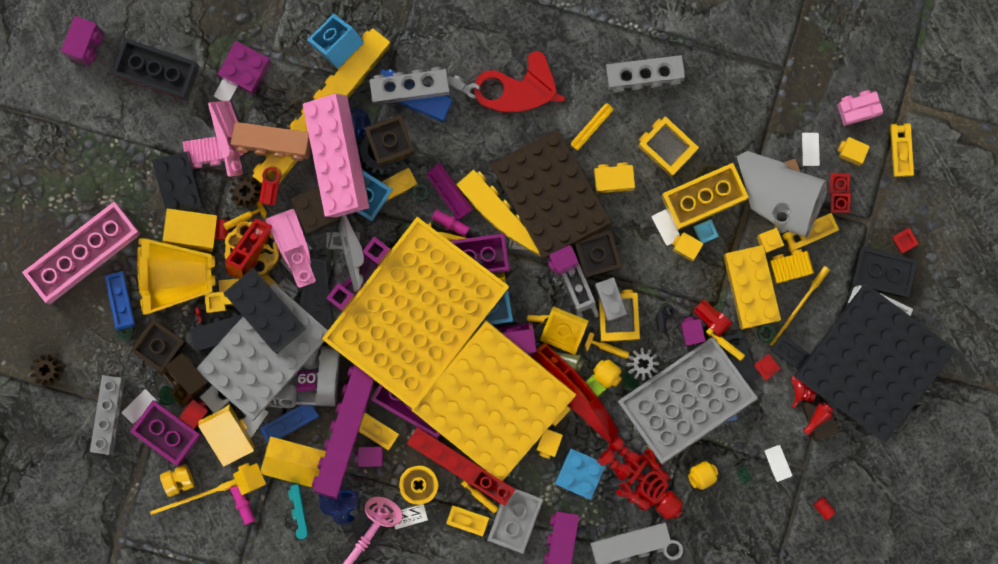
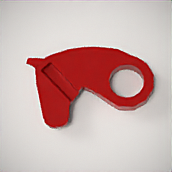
[474,51,565,113]

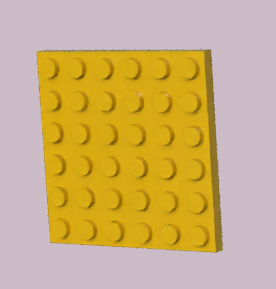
[411,320,576,481]

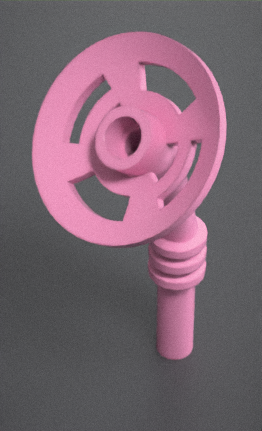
[343,497,402,564]

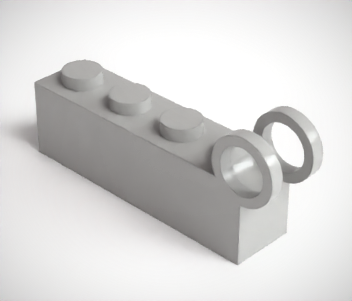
[561,246,599,319]
[590,522,683,564]

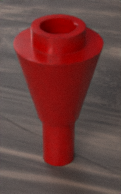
[803,403,834,435]

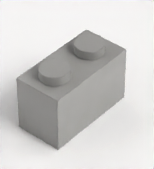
[595,277,627,322]

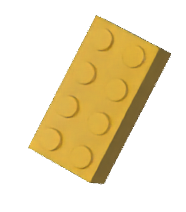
[661,163,749,231]
[723,245,781,330]

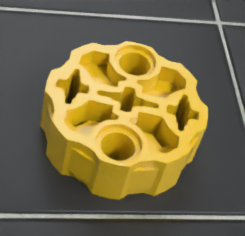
[224,221,281,277]

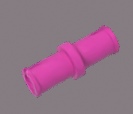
[431,209,470,237]
[230,486,256,525]

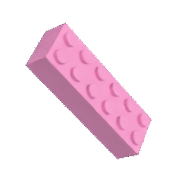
[303,94,369,217]
[22,201,141,304]

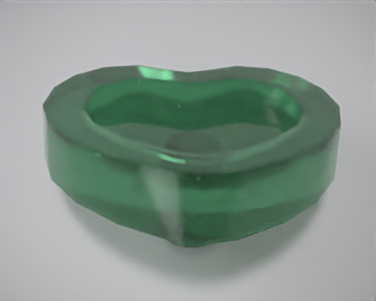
[621,372,639,392]
[158,385,176,405]

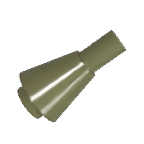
[556,352,584,372]

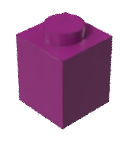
[547,245,579,276]
[680,316,705,347]
[355,447,383,467]

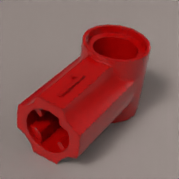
[259,166,282,205]
[692,299,732,337]

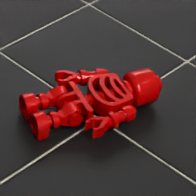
[597,436,683,520]

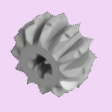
[626,348,659,381]

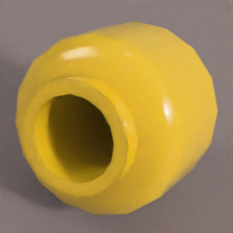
[593,360,622,388]
[688,461,718,490]

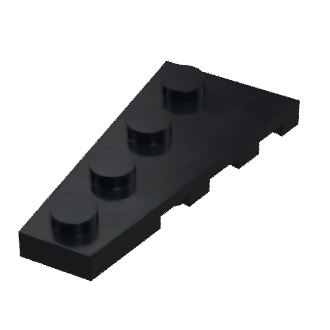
[300,258,332,330]

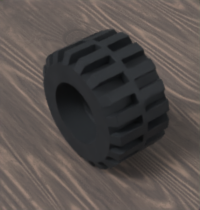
[357,131,405,177]

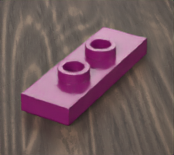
[425,163,473,221]

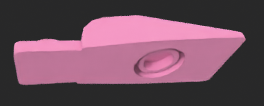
[209,101,243,177]
[266,209,316,288]

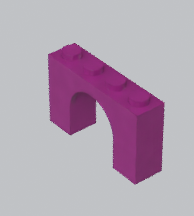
[326,237,391,312]

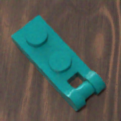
[288,484,309,539]

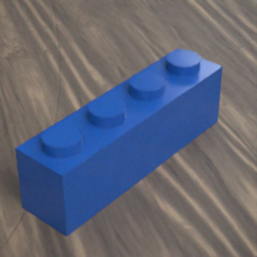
[380,69,453,123]

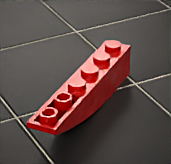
[531,342,619,443]
[407,427,515,506]

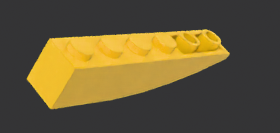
[456,170,547,260]

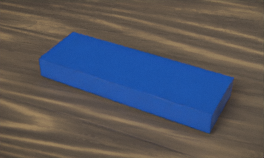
[105,271,136,331]
[259,405,320,443]

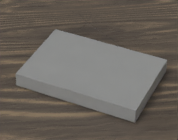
[487,488,544,554]

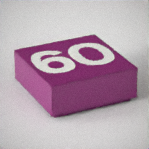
[297,370,317,391]

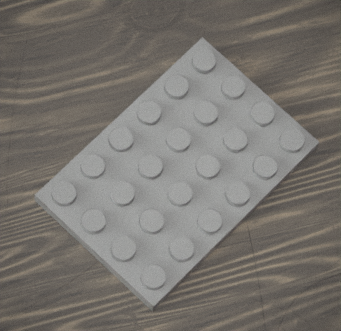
[196,283,328,421]
[618,337,758,465]

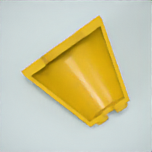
[137,238,215,315]

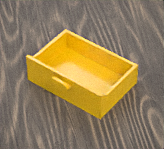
[162,209,217,252]
[198,404,254,467]

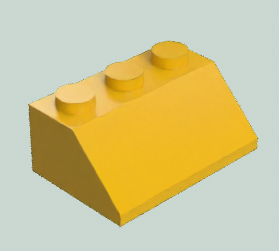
[260,436,326,488]

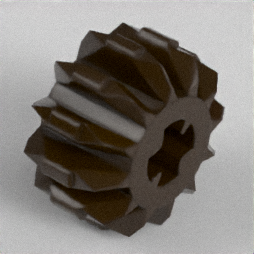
[229,176,261,208]
[30,354,63,387]

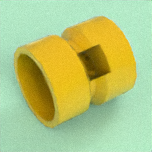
[160,464,195,497]

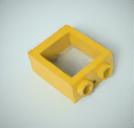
[638,116,699,178]
[598,290,640,342]

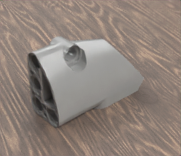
[737,151,827,238]
[267,346,340,408]

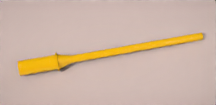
[770,266,830,347]
[150,479,237,515]

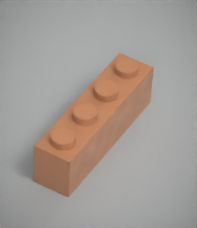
[231,122,311,161]

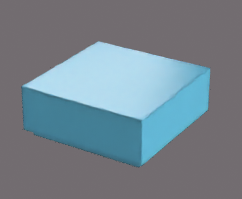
[693,219,719,243]

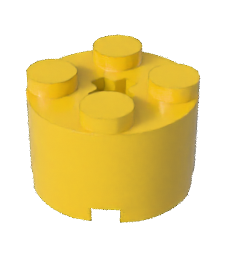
[399,466,439,505]

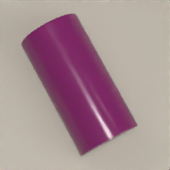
[450,233,510,274]
[371,384,440,439]

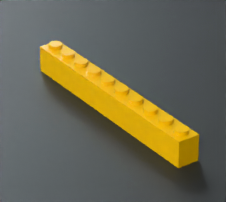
[253,28,391,184]

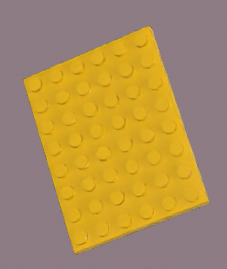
[322,217,509,410]

